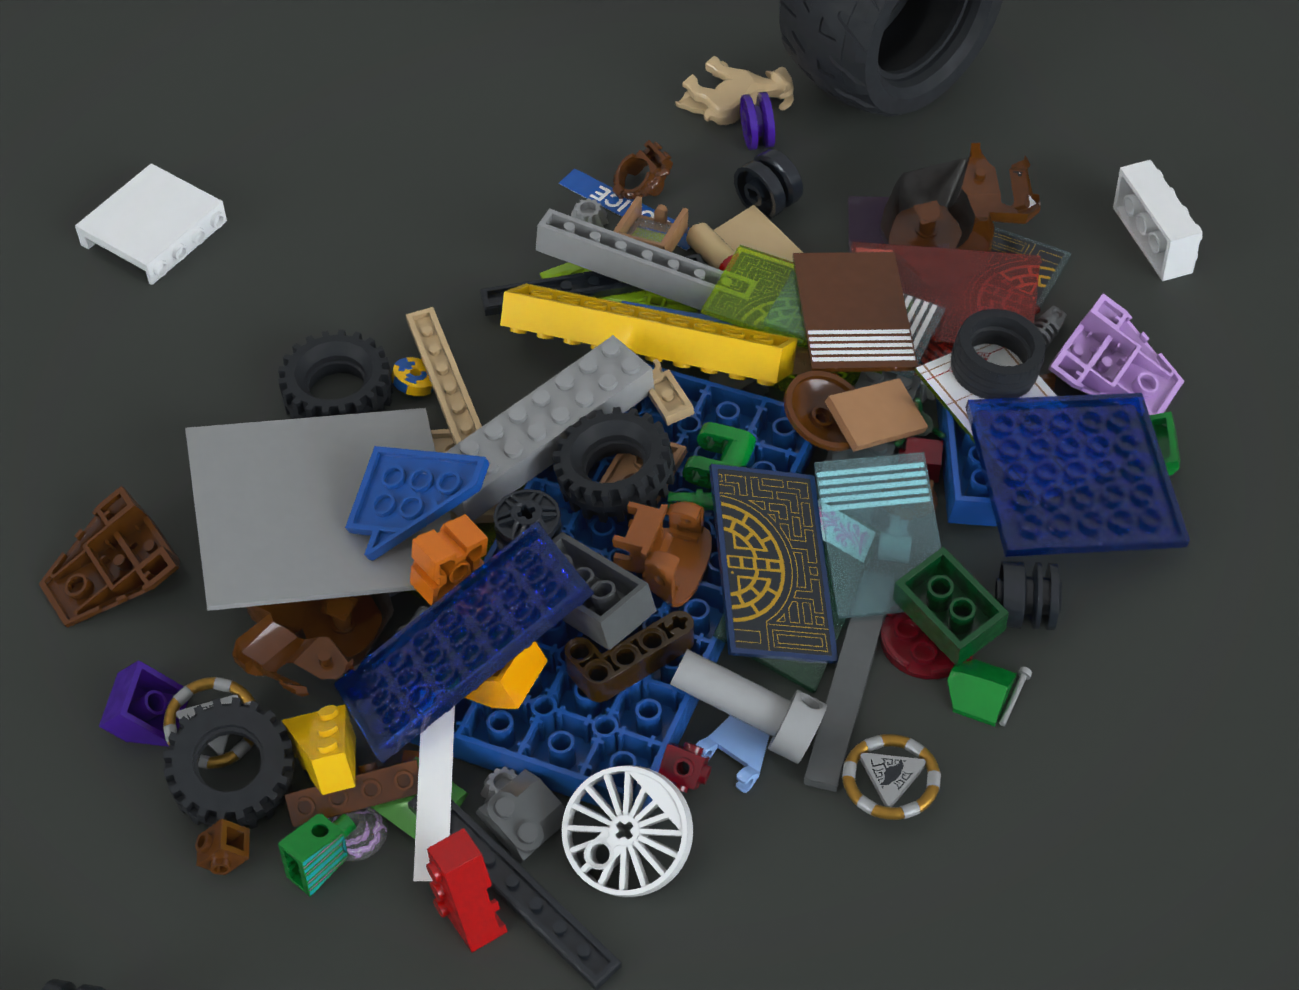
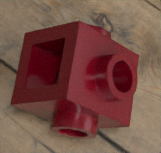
[658,742,712,793]

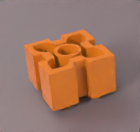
[410,514,488,607]

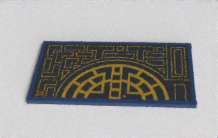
[709,464,838,664]

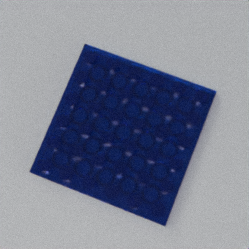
[965,393,1190,557]

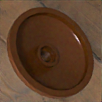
[784,371,855,451]

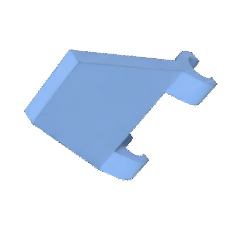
[696,715,770,793]

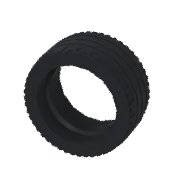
[951,308,1046,402]

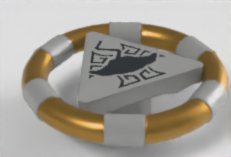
[163,677,256,769]
[842,734,941,820]

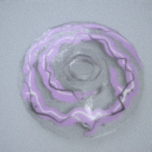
[328,807,388,861]

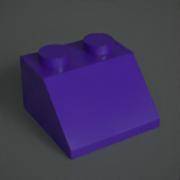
[99,660,188,747]

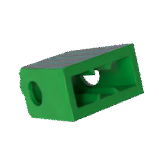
[278,813,356,897]

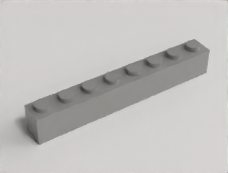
[536,209,758,326]

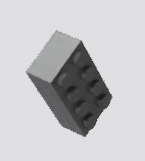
[515,532,656,651]

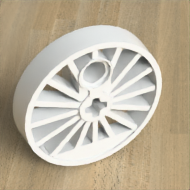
[562,765,693,897]

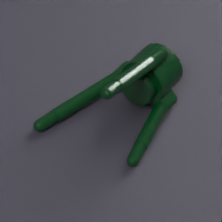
[895,397,946,447]

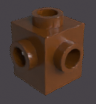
[195,819,250,875]

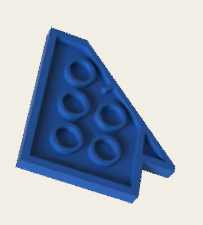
[345,446,490,561]

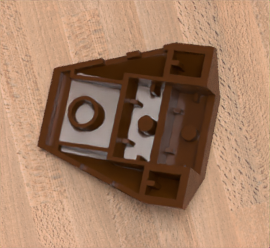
[39,485,181,628]

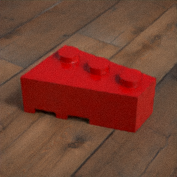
[426,828,508,952]

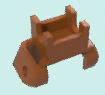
[612,501,712,608]

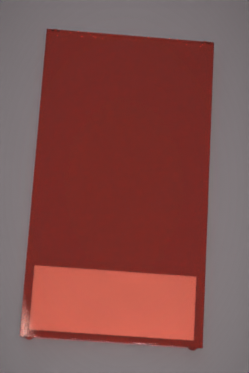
[851,242,1042,345]

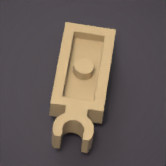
[649,359,695,426]

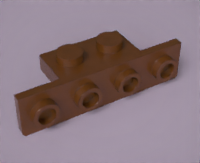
[285,759,419,827]

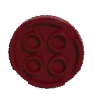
[880,604,974,679]

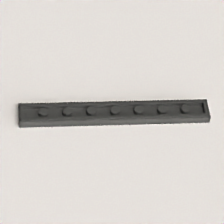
[804,572,895,792]

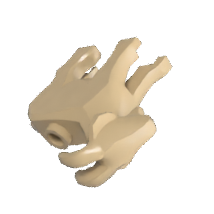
[675,56,794,125]

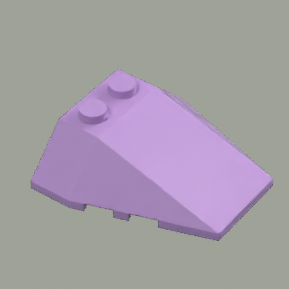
[1048,293,1184,416]

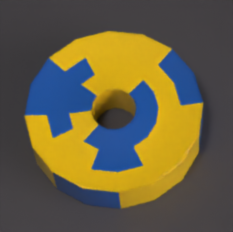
[391,357,434,396]

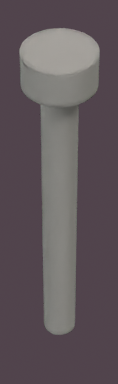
[999,667,1032,726]

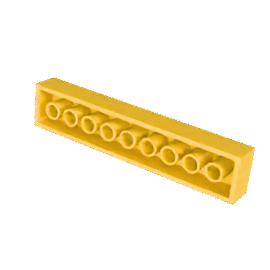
[500,283,798,386]

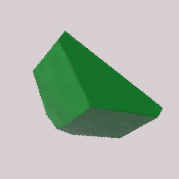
[947,659,1017,727]

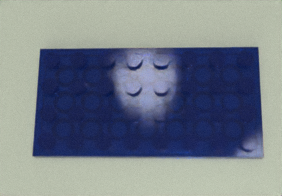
[334,522,594,763]

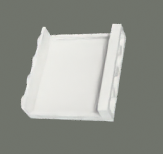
[75,163,227,285]

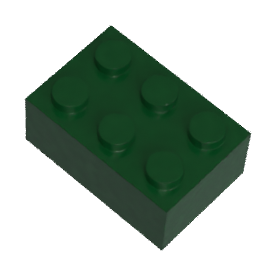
[893,546,1009,667]

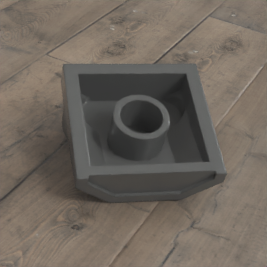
[476,769,565,864]

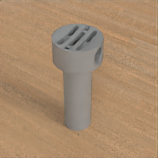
[670,649,827,764]

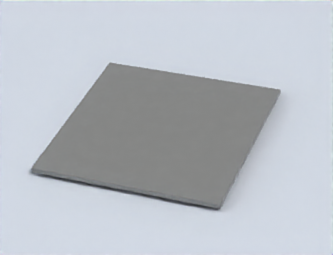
[185,408,451,611]

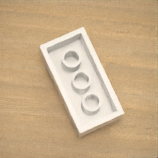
[1113,160,1202,281]

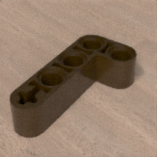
[565,611,694,702]

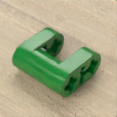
[682,422,756,489]

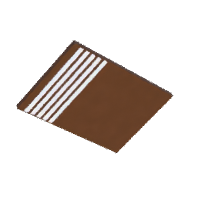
[792,252,918,372]

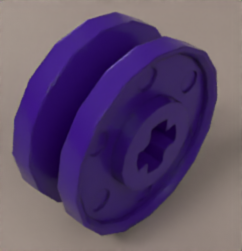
[740,92,775,151]

